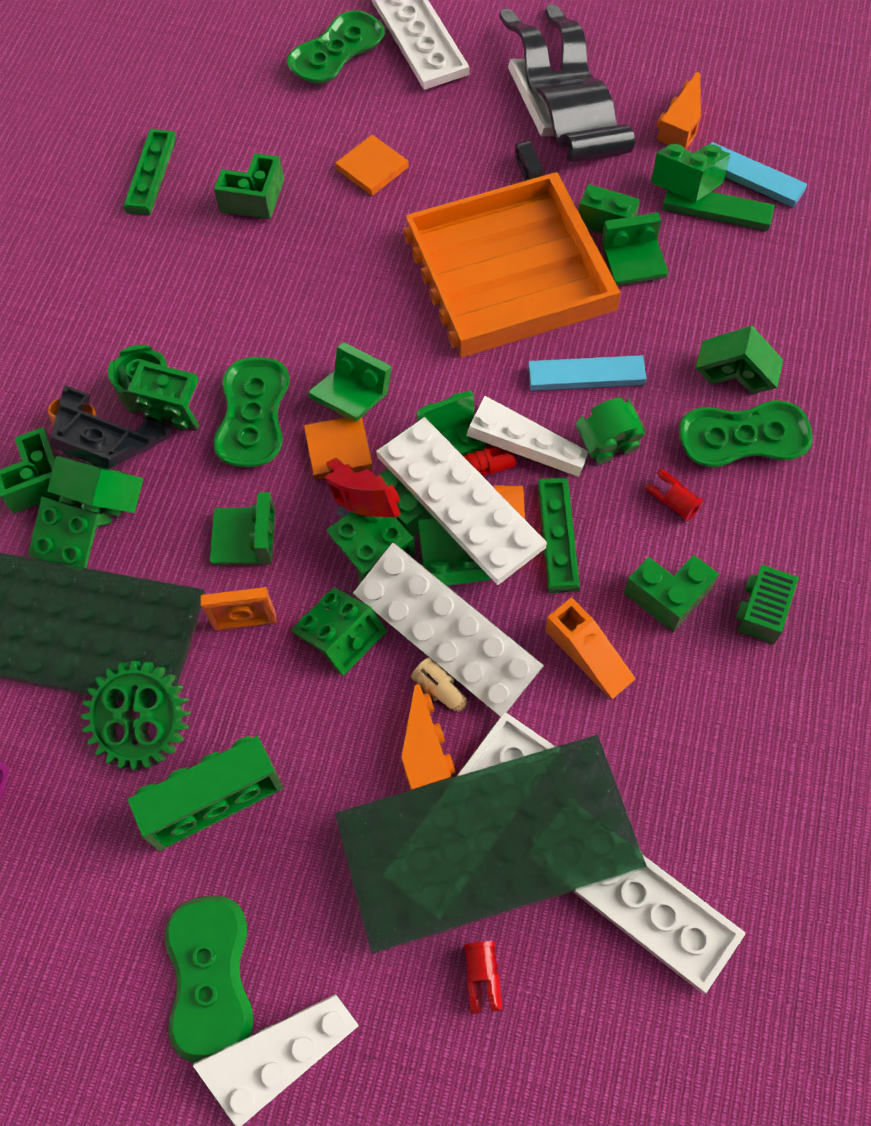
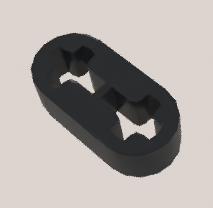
[514,140,543,181]

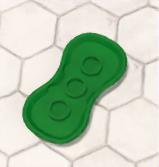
[287,10,385,85]
[214,357,290,467]
[679,400,813,467]
[165,896,254,1063]

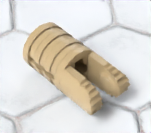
[411,657,468,712]

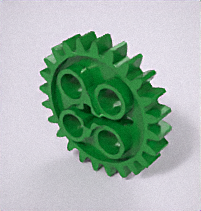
[81,661,191,770]

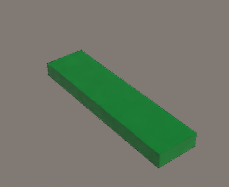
[123,129,176,216]
[662,190,775,231]
[537,478,580,593]

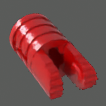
[462,446,516,477]
[644,468,704,522]
[464,941,503,1014]

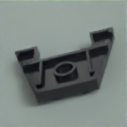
[50,385,172,469]

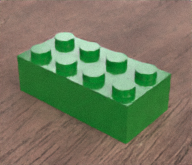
[127,735,284,851]

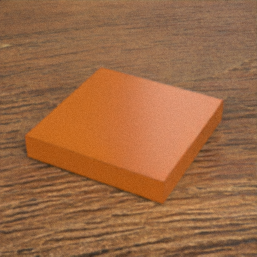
[335,135,409,196]
[304,417,373,480]
[201,587,277,631]

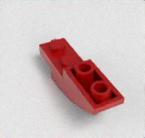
[324,458,401,518]

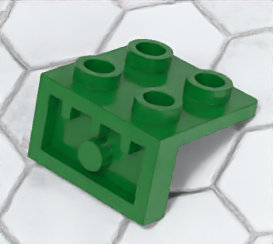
[601,212,668,286]
[309,342,392,421]
[127,360,199,431]
[416,390,486,456]
[210,492,275,565]
[28,496,113,572]
[327,512,415,583]
[418,517,491,586]
[291,588,387,676]

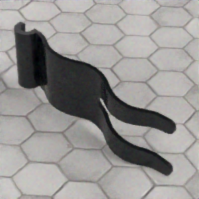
[499,4,635,162]

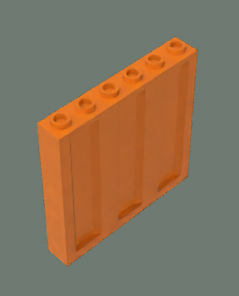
[403,172,621,358]

